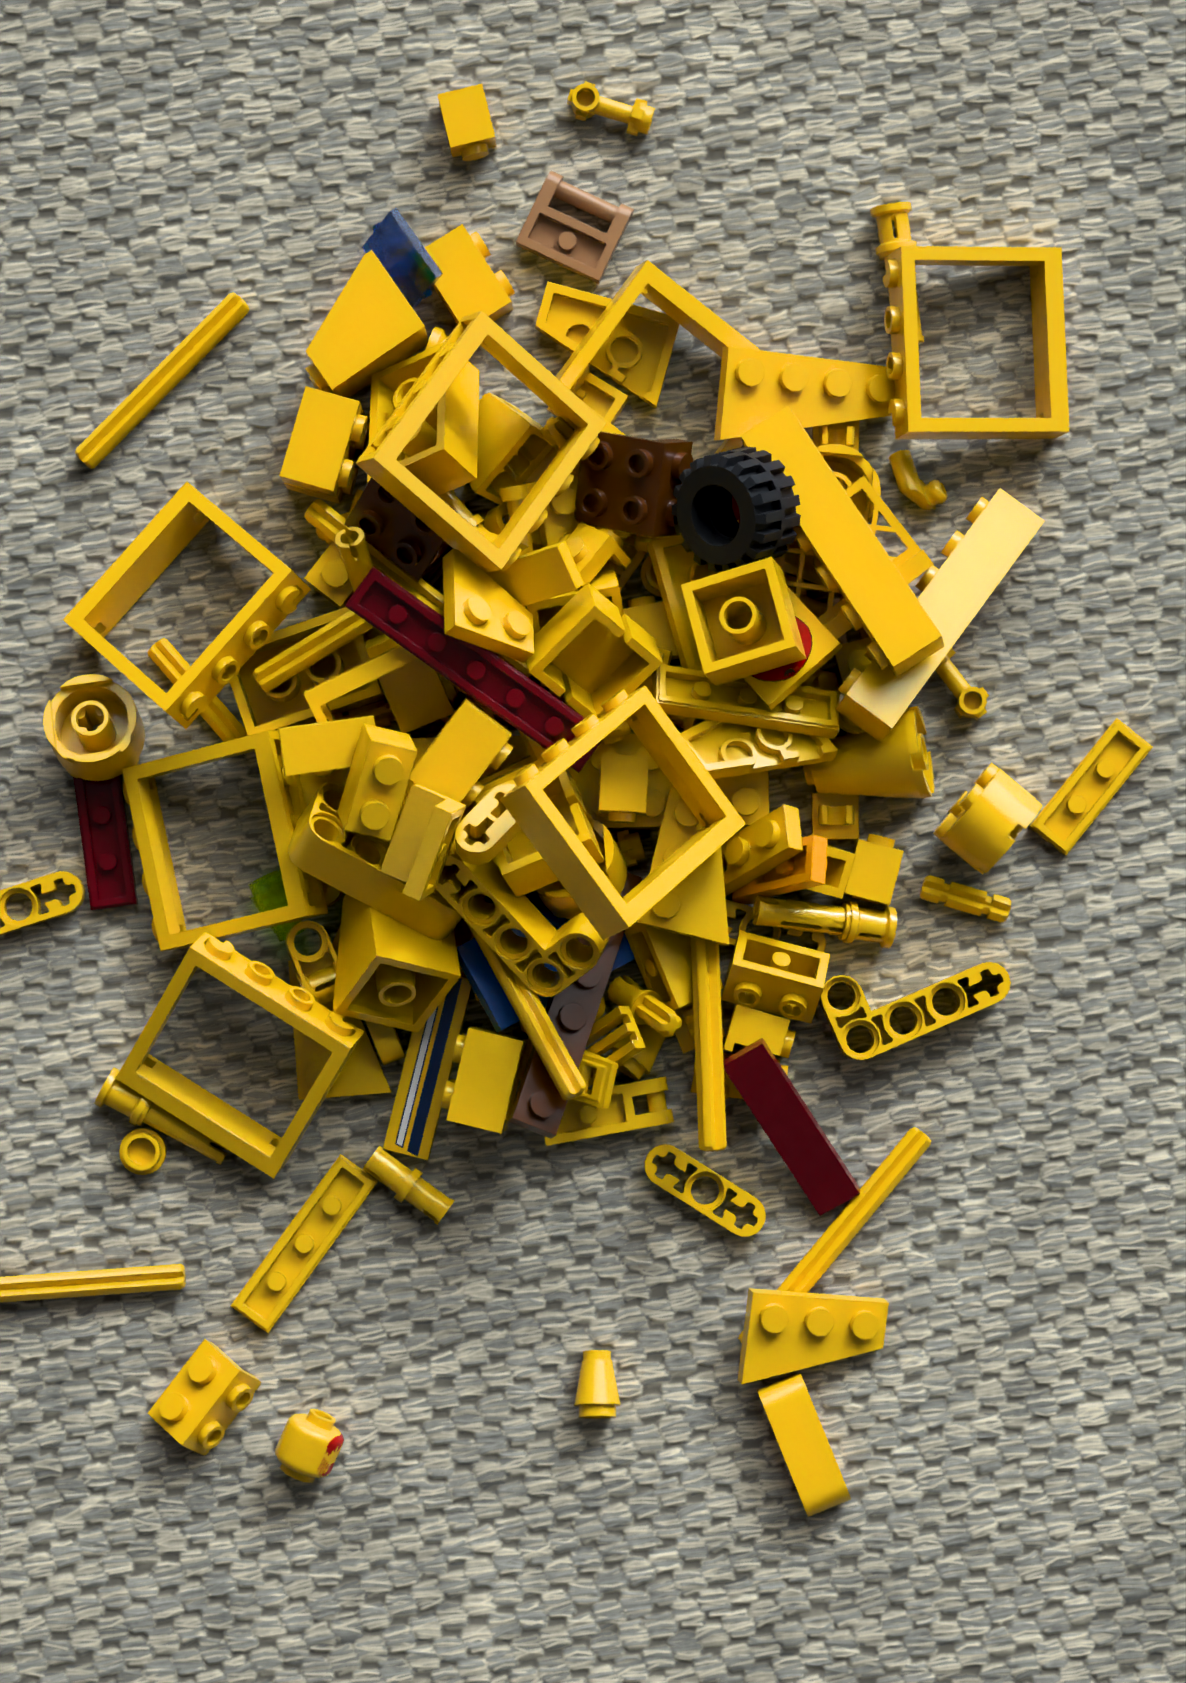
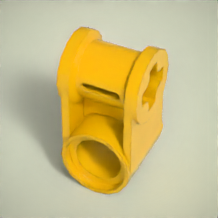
[285,920,337,1005]

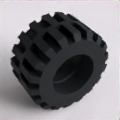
[672,447,801,573]

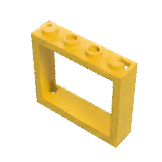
[882,246,1070,439]
[547,260,760,454]
[356,311,606,573]
[63,481,311,729]
[303,645,545,844]
[500,685,746,940]
[122,730,328,951]
[116,932,364,1179]

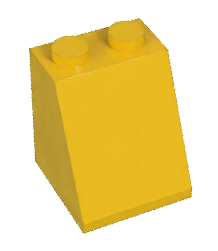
[305,249,428,398]
[333,894,461,1033]

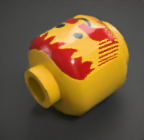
[275,1409,344,1483]

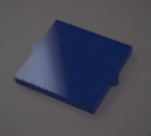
[362,208,443,309]

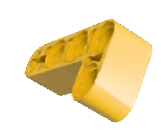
[288,782,462,940]
[435,837,610,997]
[819,962,1011,1060]

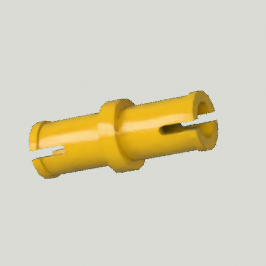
[362,1146,455,1225]

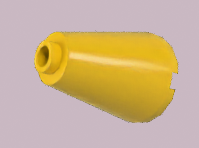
[803,706,935,799]

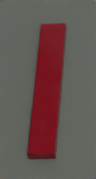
[345,567,603,773]

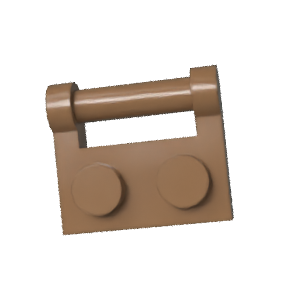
[516,171,634,284]

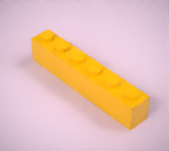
[741,405,944,677]
[835,488,1045,743]

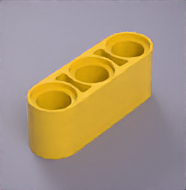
[757,1373,851,1517]

